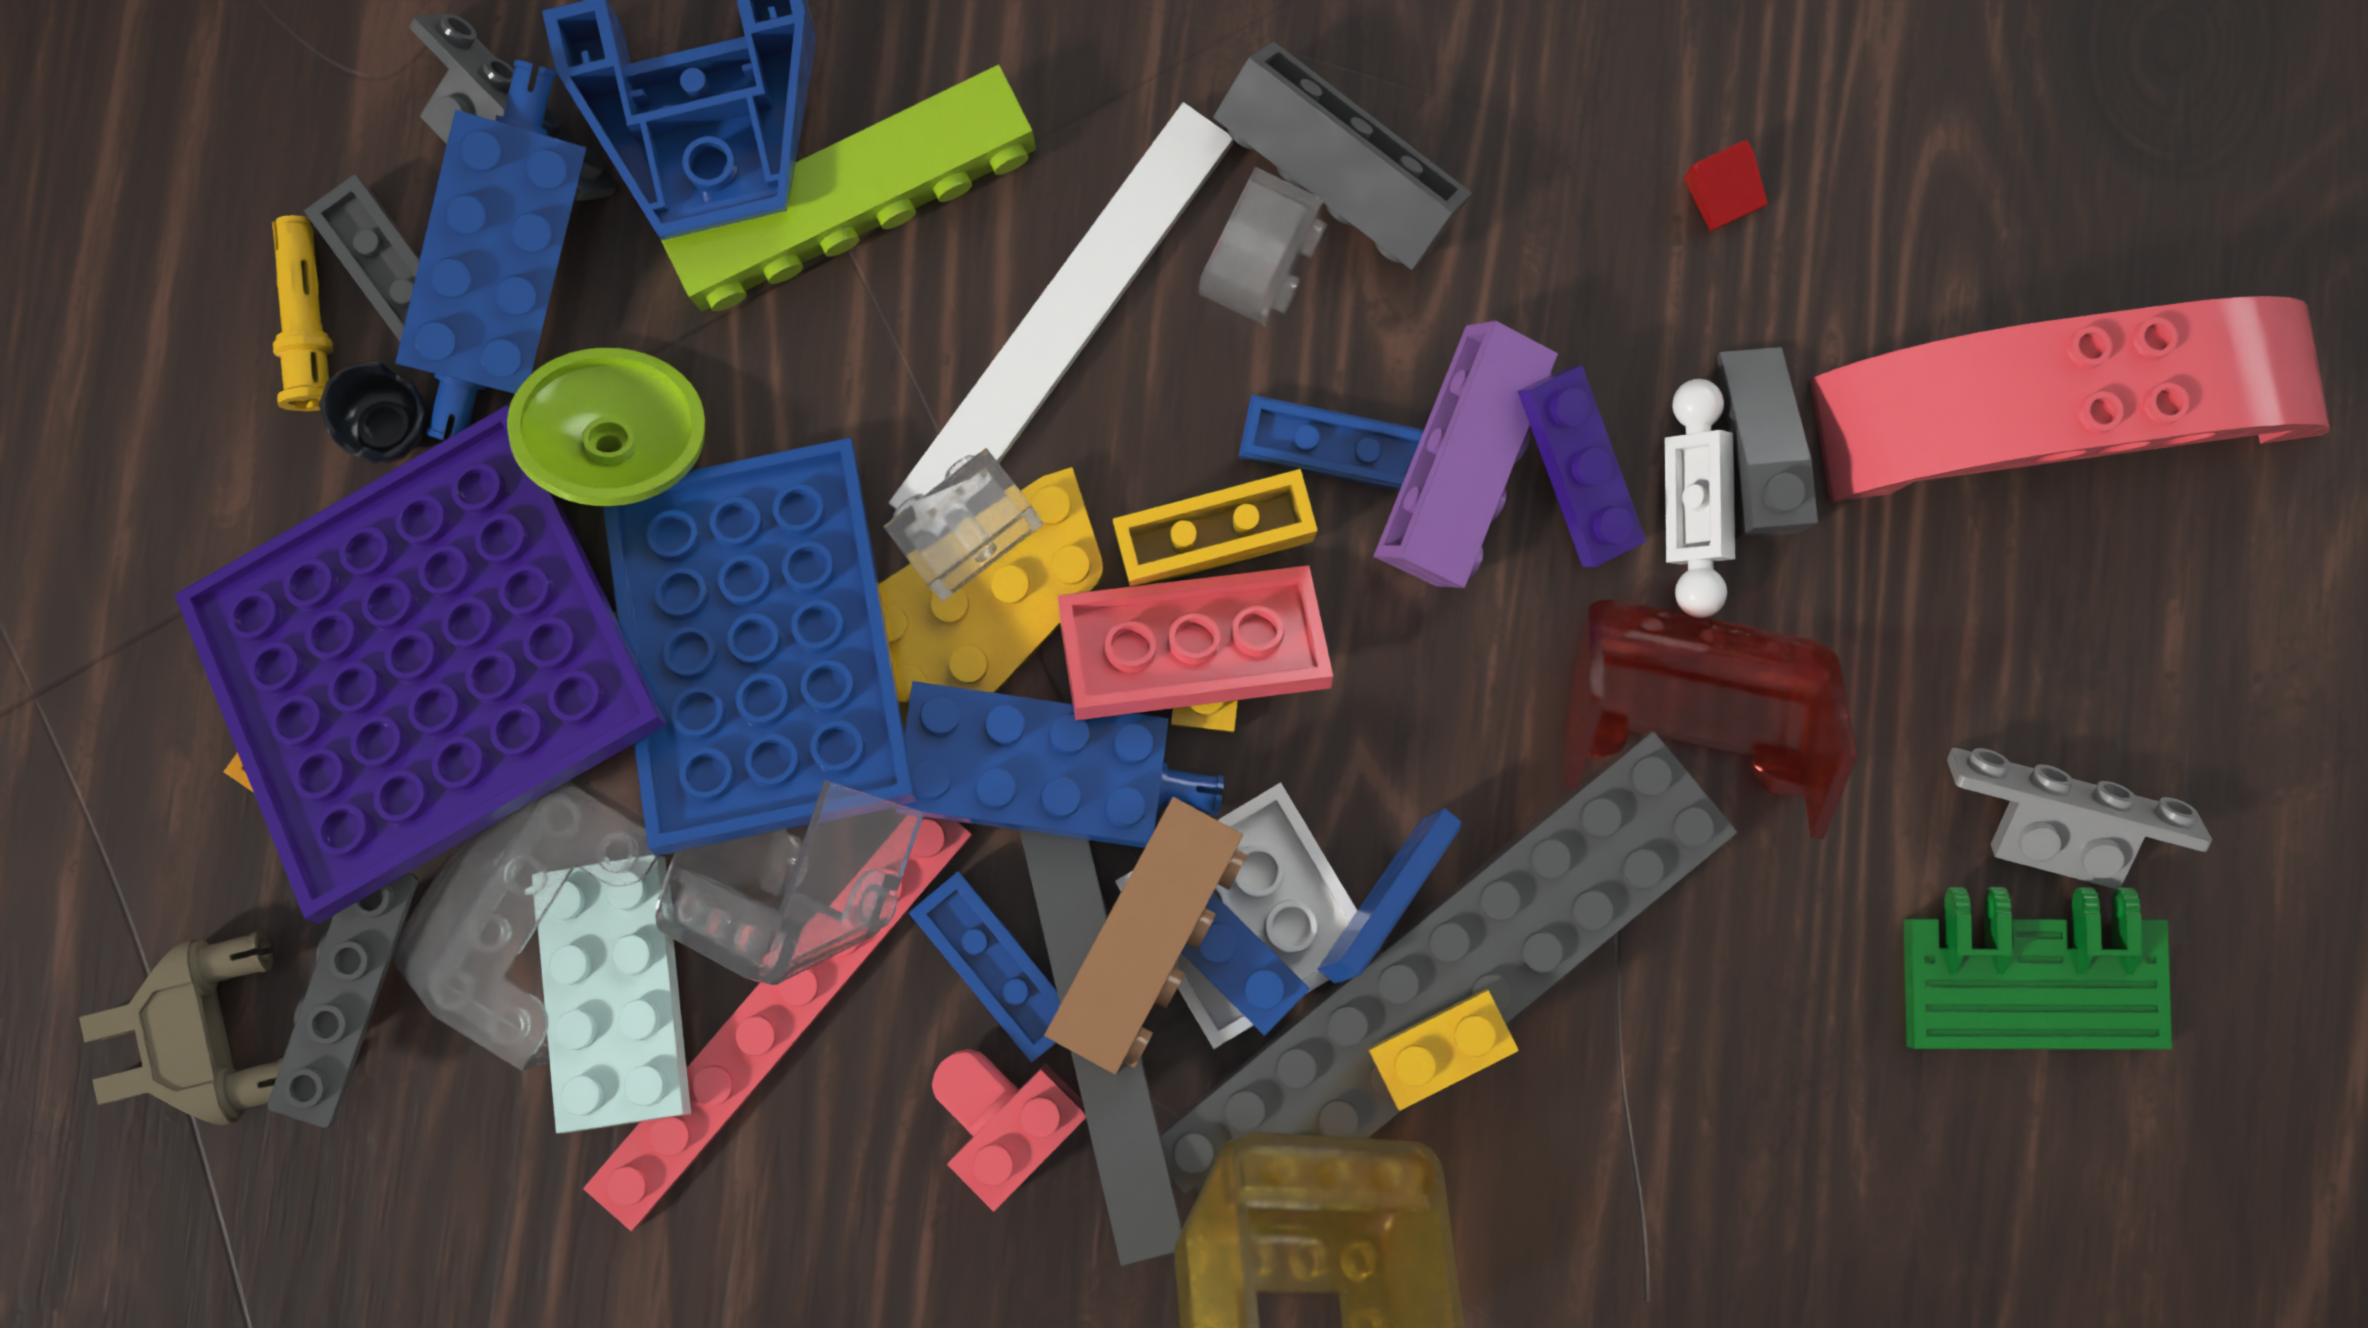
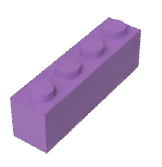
[1373,321,1558,588]

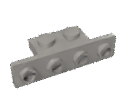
[1947,748,2212,889]

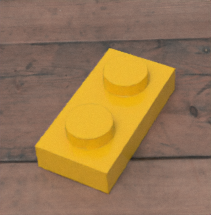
[1367,989,1519,1111]

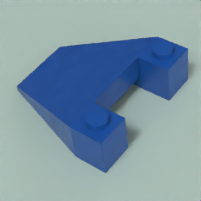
[542,0,817,240]

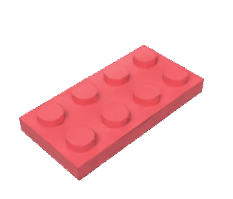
[1058,565,1333,720]

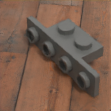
[409,13,619,201]
[267,873,418,1128]

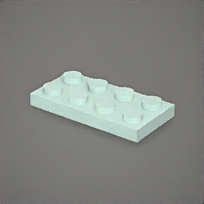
[533,855,691,1133]

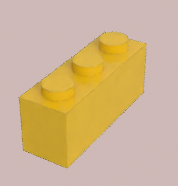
[1113,469,1318,587]

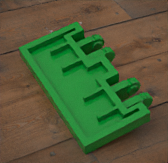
[1903,887,2172,1049]

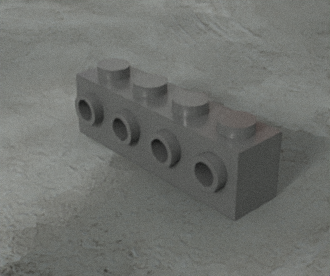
[1213,41,1472,270]

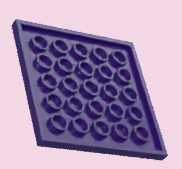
[174,405,667,924]

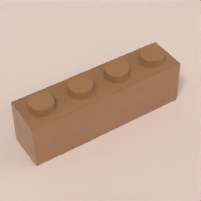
[1044,797,1248,1075]

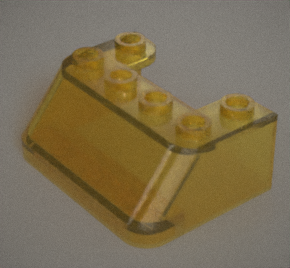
[1175,1132,1464,1328]

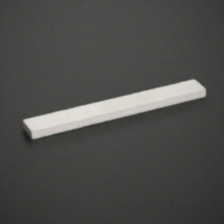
[889,102,1234,542]

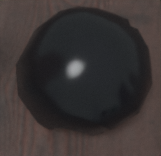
[319,361,428,465]

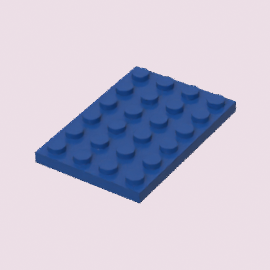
[603,438,916,856]

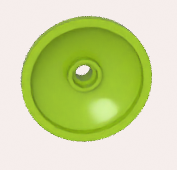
[507,347,705,506]

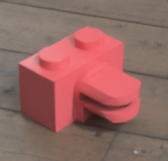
[932,1049,1086,1212]

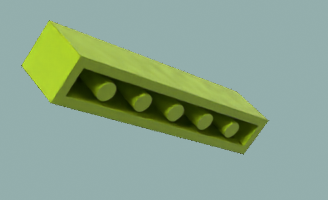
[661,64,1036,312]

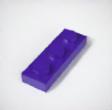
[1518,365,1646,567]

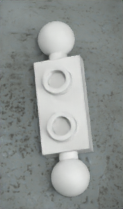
[1665,379,1735,618]

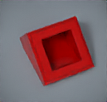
[1683,139,1768,232]

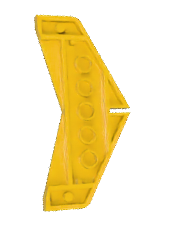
[614,467,1103,725]

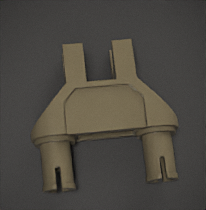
[79,930,284,1125]

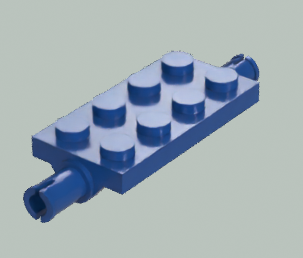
[395,59,586,440]
[893,681,1224,848]

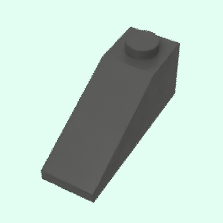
[1717,347,1818,539]

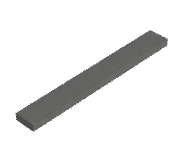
[1020,830,1188,1266]

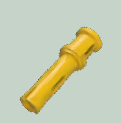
[272,215,334,411]

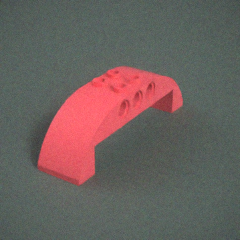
[1810,296,2330,502]

